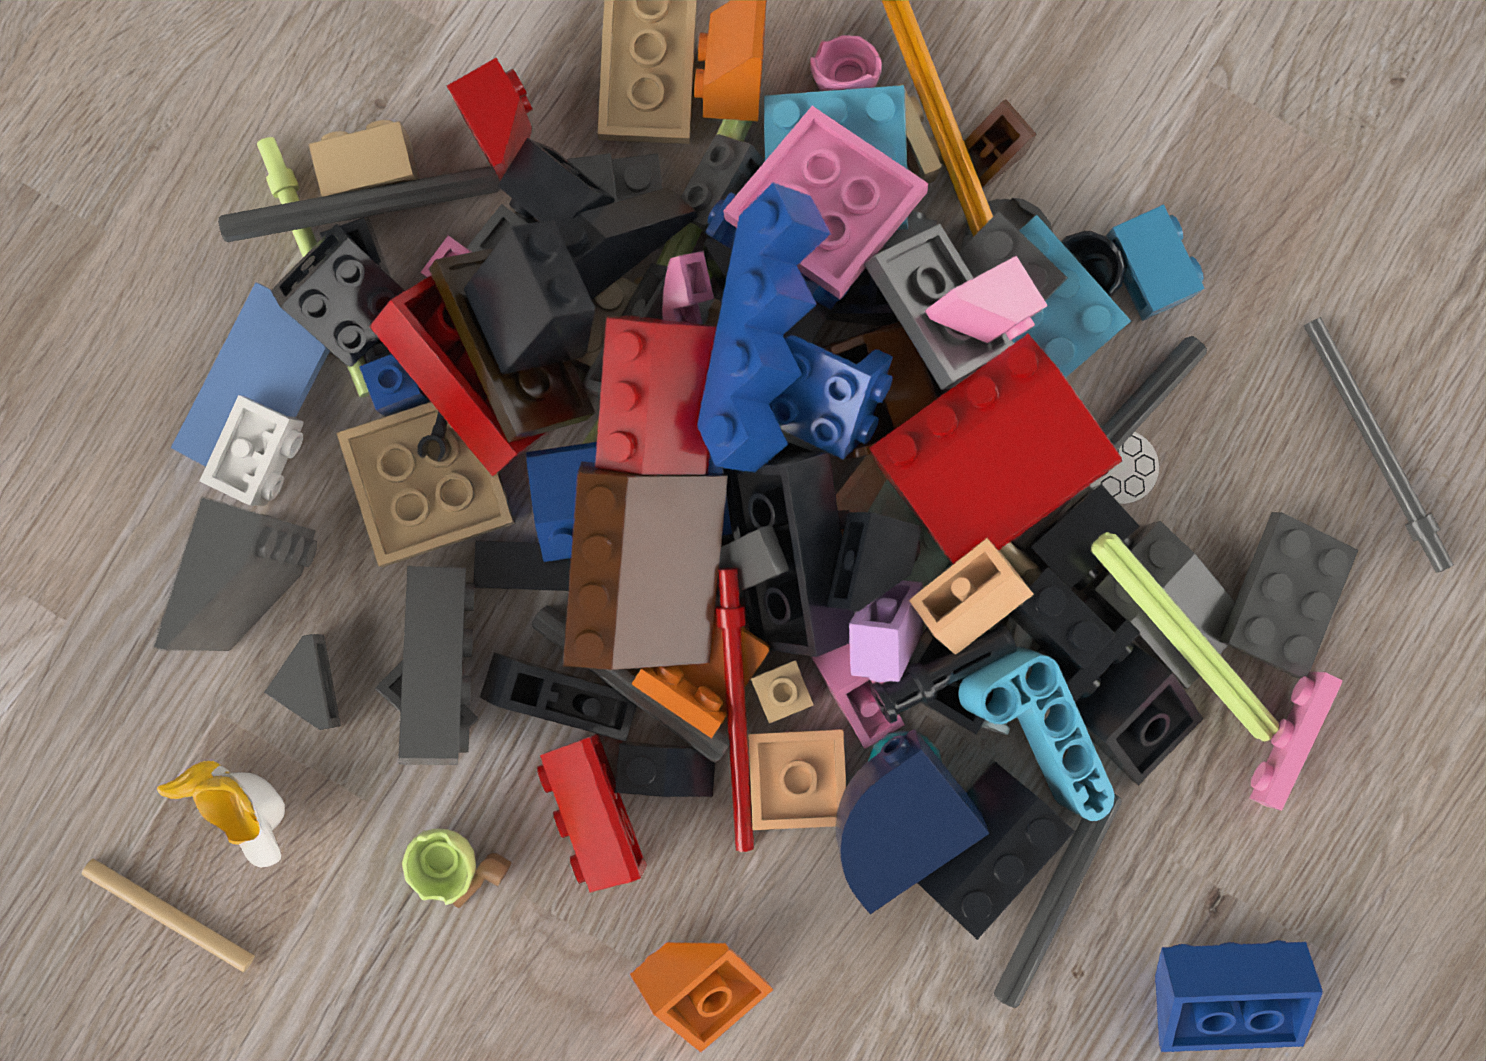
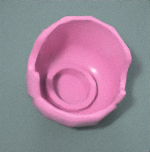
[810,35,882,92]

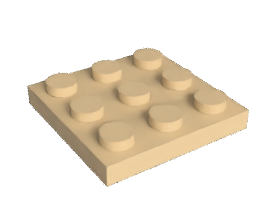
[336,402,516,567]

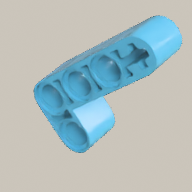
[958,647,1115,821]

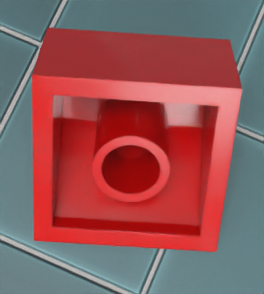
[446,57,533,181]

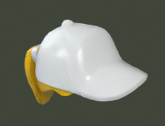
[157,761,285,867]

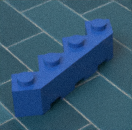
[697,182,831,472]

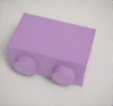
[849,580,923,682]

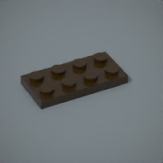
[429,248,596,443]

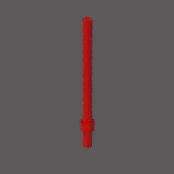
[716,567,754,852]

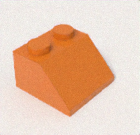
[694,0,767,121]

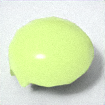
[402,829,476,905]

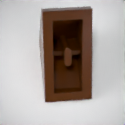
[943,99,1037,190]

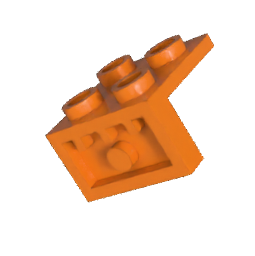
[632,609,770,738]

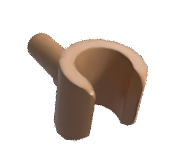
[453,853,512,908]

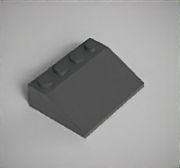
[154,497,317,651]

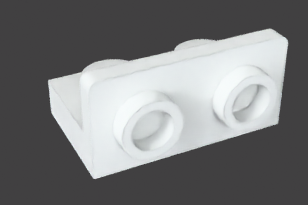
[199,395,304,506]

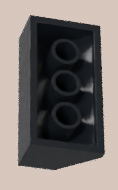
[723,452,855,657]

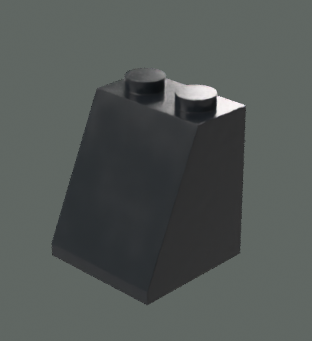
[463,220,595,375]

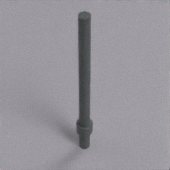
[1304,317,1454,573]

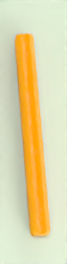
[882,0,993,237]

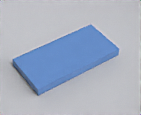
[171,282,330,467]

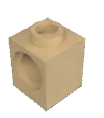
[751,660,814,724]

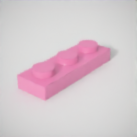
[1250,672,1343,811]

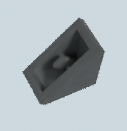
[264,634,341,730]

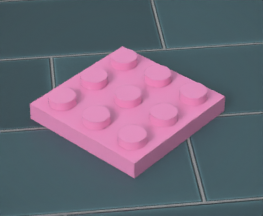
[723,106,928,299]

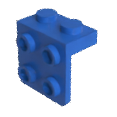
[769,335,893,459]

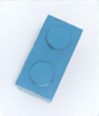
[1106,204,1205,321]

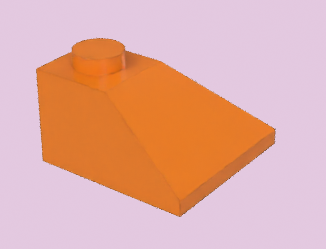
[630,942,773,1052]

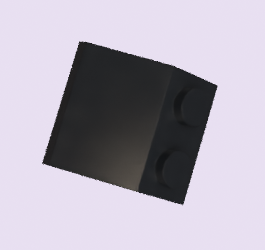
[1075,643,1203,786]

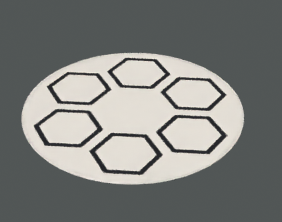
[1090,432,1159,504]

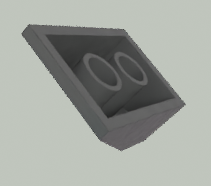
[1083,521,1235,689]

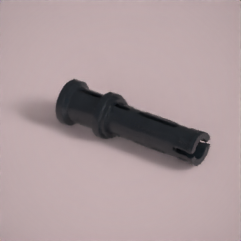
[870,623,1017,724]

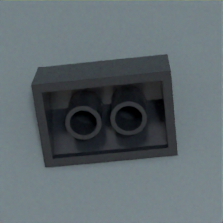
[917,761,1075,940]

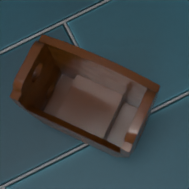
[820,320,938,459]

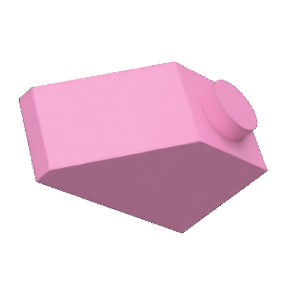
[925,256,1047,343]
[811,644,905,749]

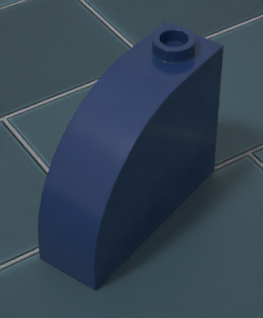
[836,728,989,914]

